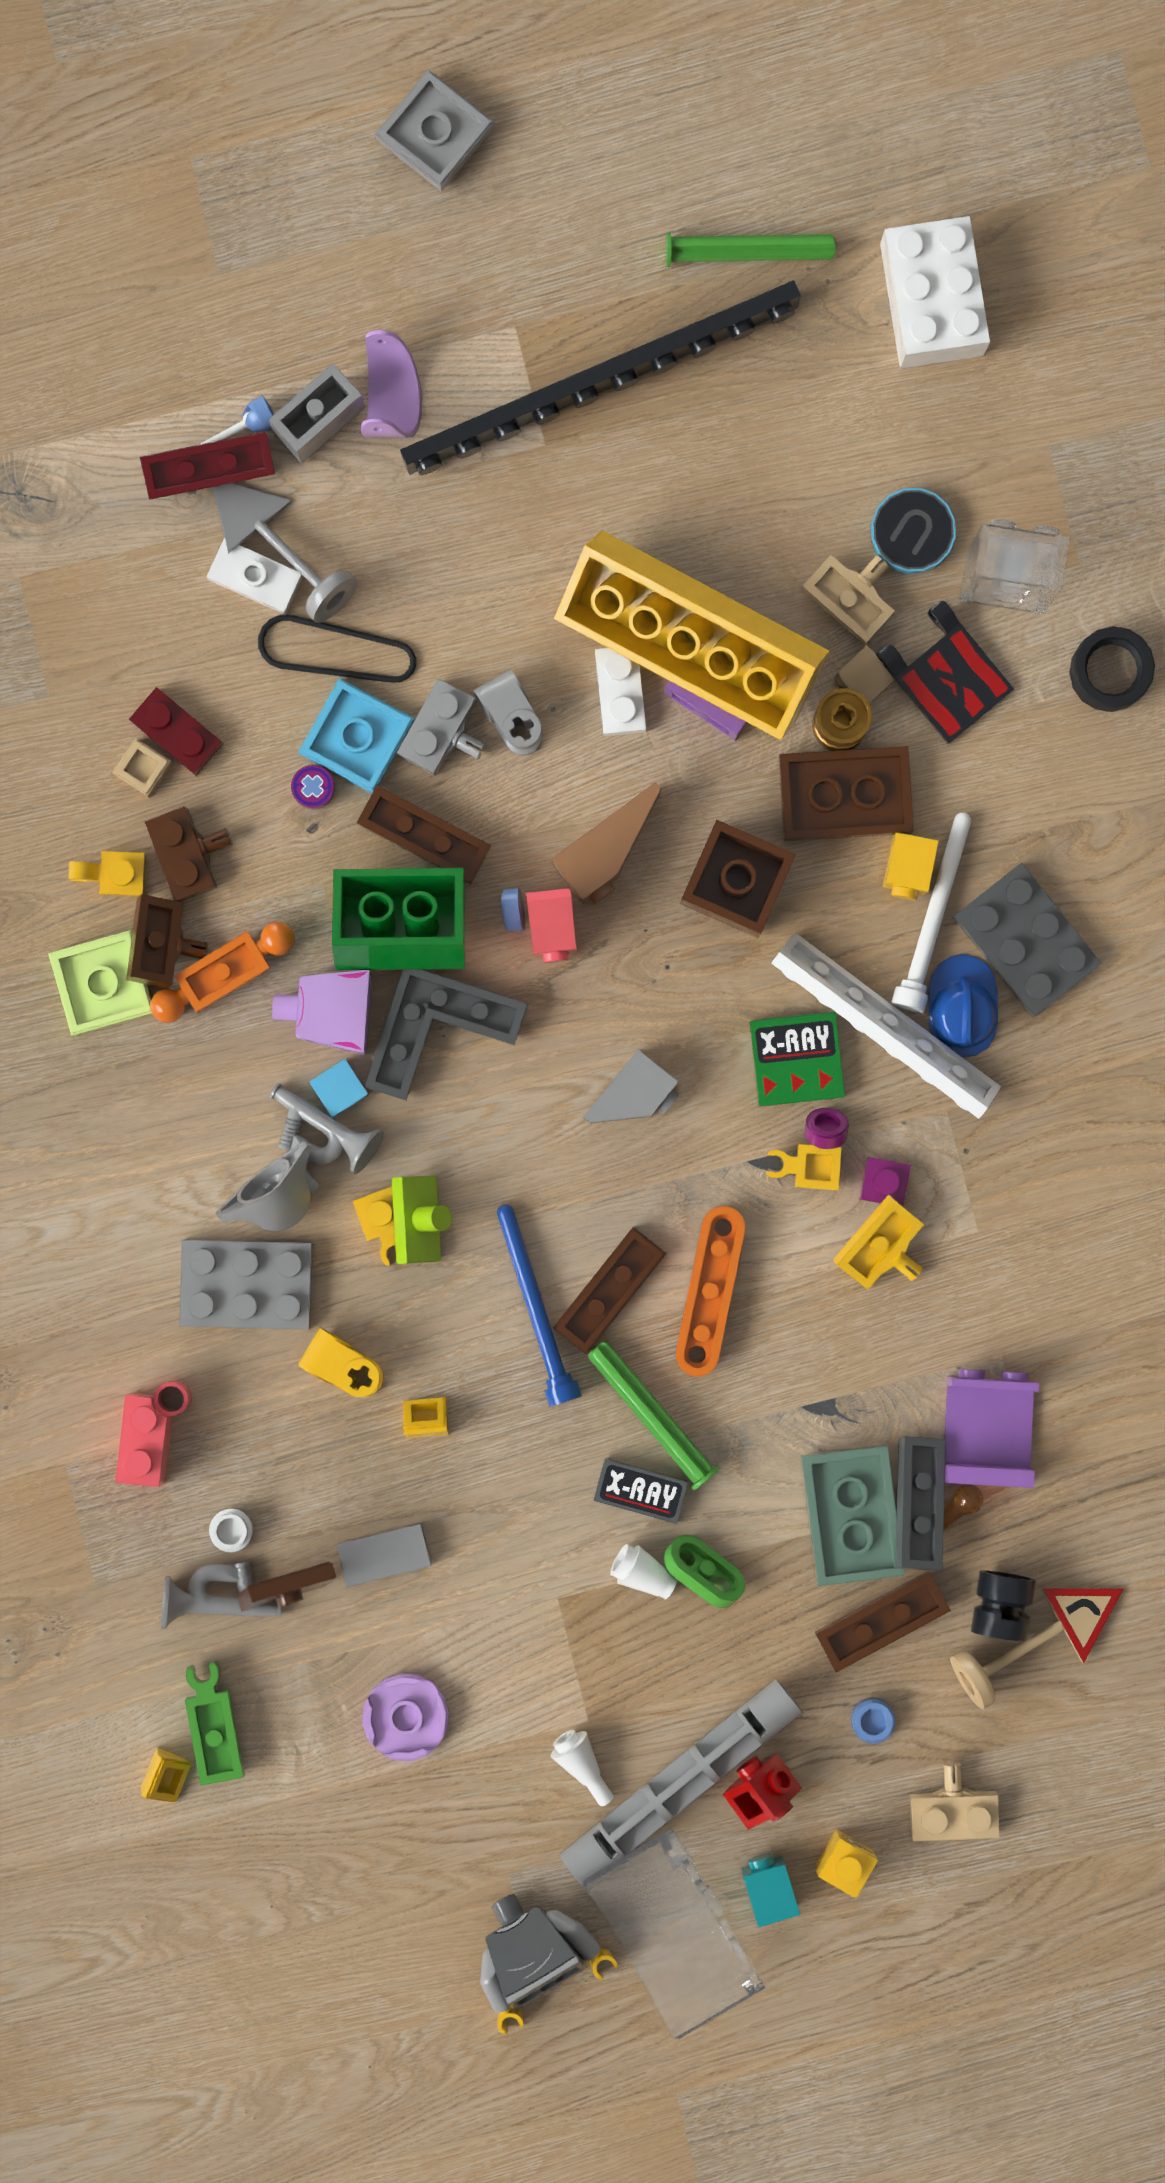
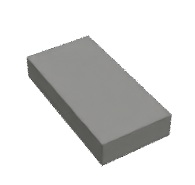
[337,1523,432,1587]

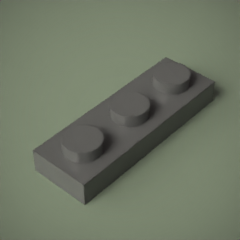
[895,1436,945,1571]

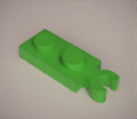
[185,1661,245,1786]

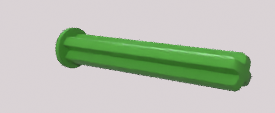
[666,232,836,267]
[588,1341,720,1490]

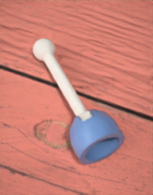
[186,395,274,447]

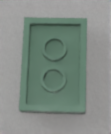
[801,1445,905,1586]

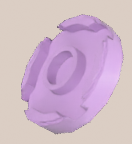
[362,1673,449,1761]

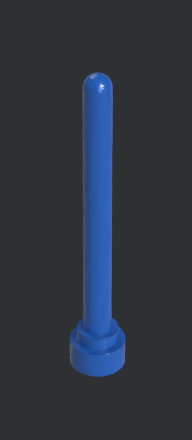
[497,1204,582,1407]

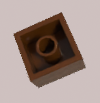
[680,820,796,938]

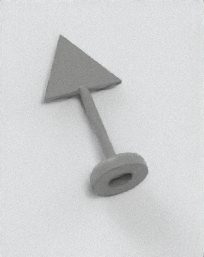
[213,483,358,623]

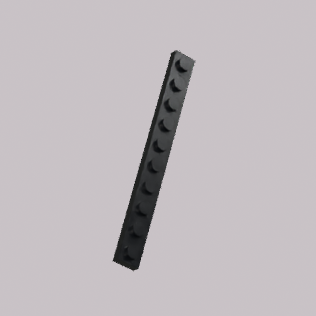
[400,280,801,475]

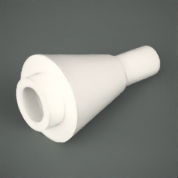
[551,1730,614,1806]

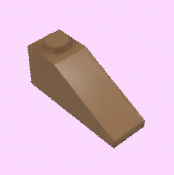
[552,782,661,904]

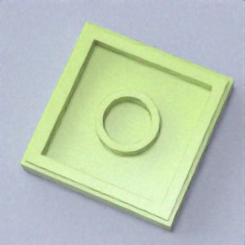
[48,930,152,1037]

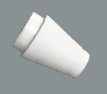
[610,1544,678,1600]

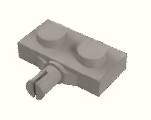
[397,679,486,776]

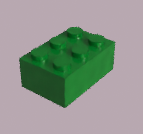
[332,868,465,970]

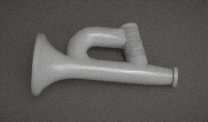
[269,1083,384,1175]
[161,1561,281,1629]

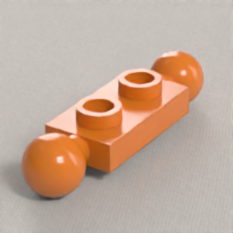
[150,922,295,1023]

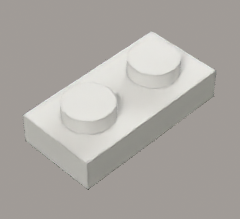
[595,648,646,736]

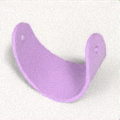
[361,330,422,438]

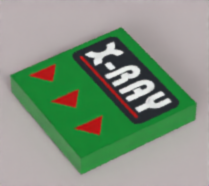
[749,1012,845,1107]

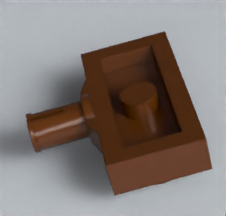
[145,806,233,902]
[126,894,208,989]

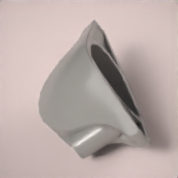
[216,1141,319,1231]

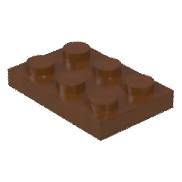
[779,746,914,841]

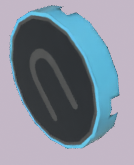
[870,488,956,574]

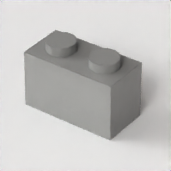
[269,363,365,464]

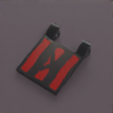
[876,601,1014,744]

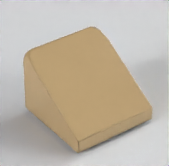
[834,645,895,704]

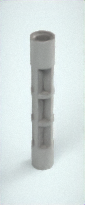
[560,1678,803,1889]

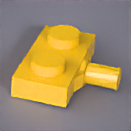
[833,1194,924,1290]

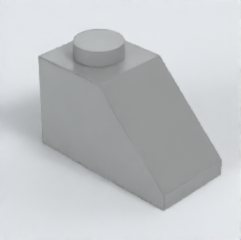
[584,1050,679,1124]

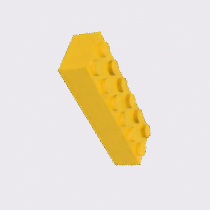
[554,530,829,740]

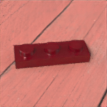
[140,431,275,500]

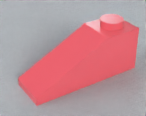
[526,888,577,963]

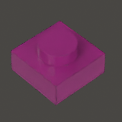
[859,1157,911,1206]

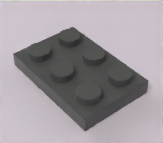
[953,863,1102,1018]

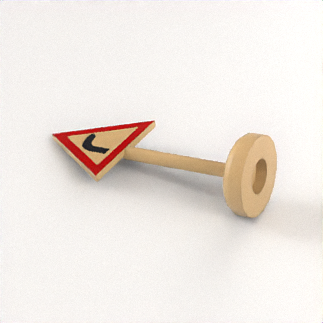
[950,1588,1124,1710]

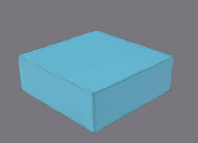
[309,1059,369,1118]

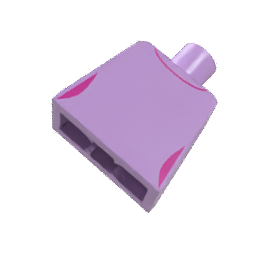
[272,970,372,1055]

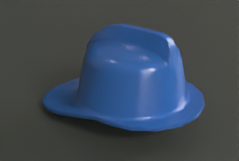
[929,954,998,1058]

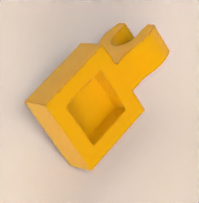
[69,851,146,897]

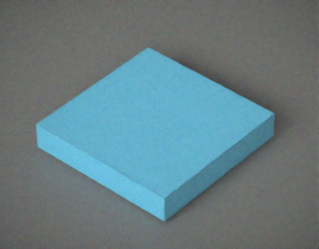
[298,678,415,794]

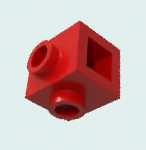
[722,1753,802,1830]

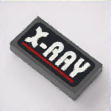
[593,1458,688,1524]

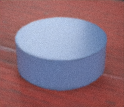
[501,888,525,932]
[851,1698,895,1744]

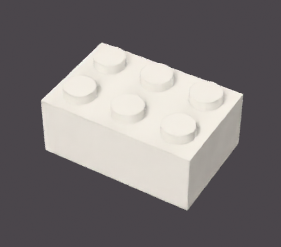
[880,216,990,369]

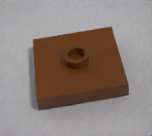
[237,1562,337,1611]

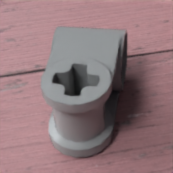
[473,669,543,756]

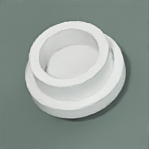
[209,1508,253,1552]

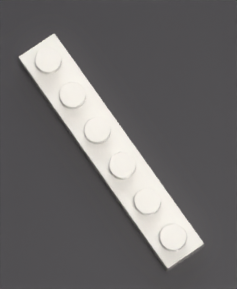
[771,932,1001,1119]

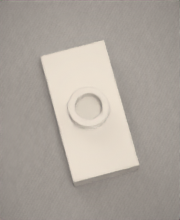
[206,538,303,615]

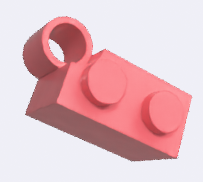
[115,1380,192,1487]

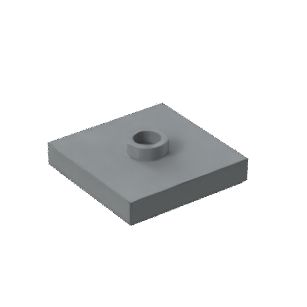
[375,69,495,192]

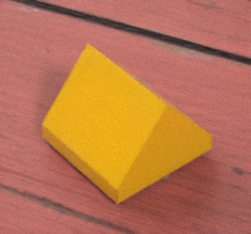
[403,1397,449,1439]
[141,1747,192,1803]

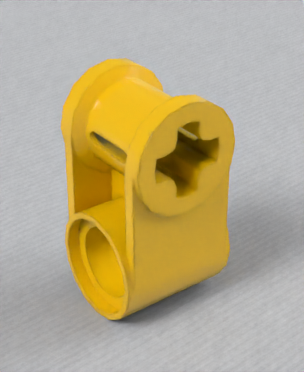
[298,1327,384,1397]

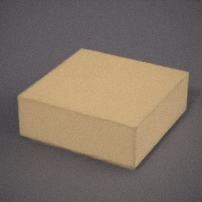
[112,738,173,798]

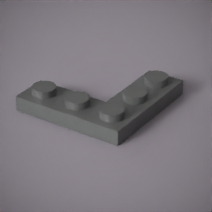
[365,969,528,1101]

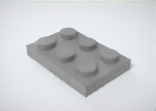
[179,1240,313,1330]

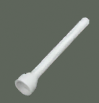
[891,812,971,1013]

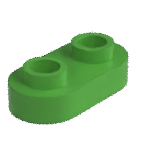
[664,1535,745,1608]

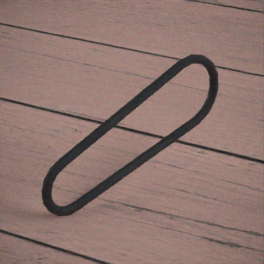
[258,615,416,683]

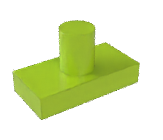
[392,1175,452,1264]

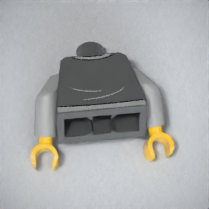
[480,1894,617,2035]

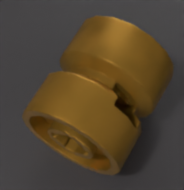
[812,688,872,751]

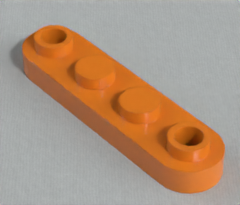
[675,1206,745,1376]

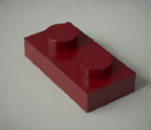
[129,687,223,776]

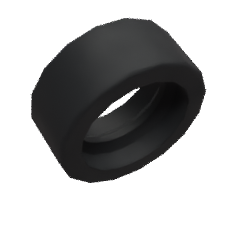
[1069,626,1155,712]

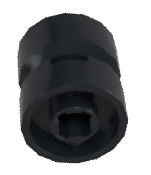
[971,1570,1036,1642]

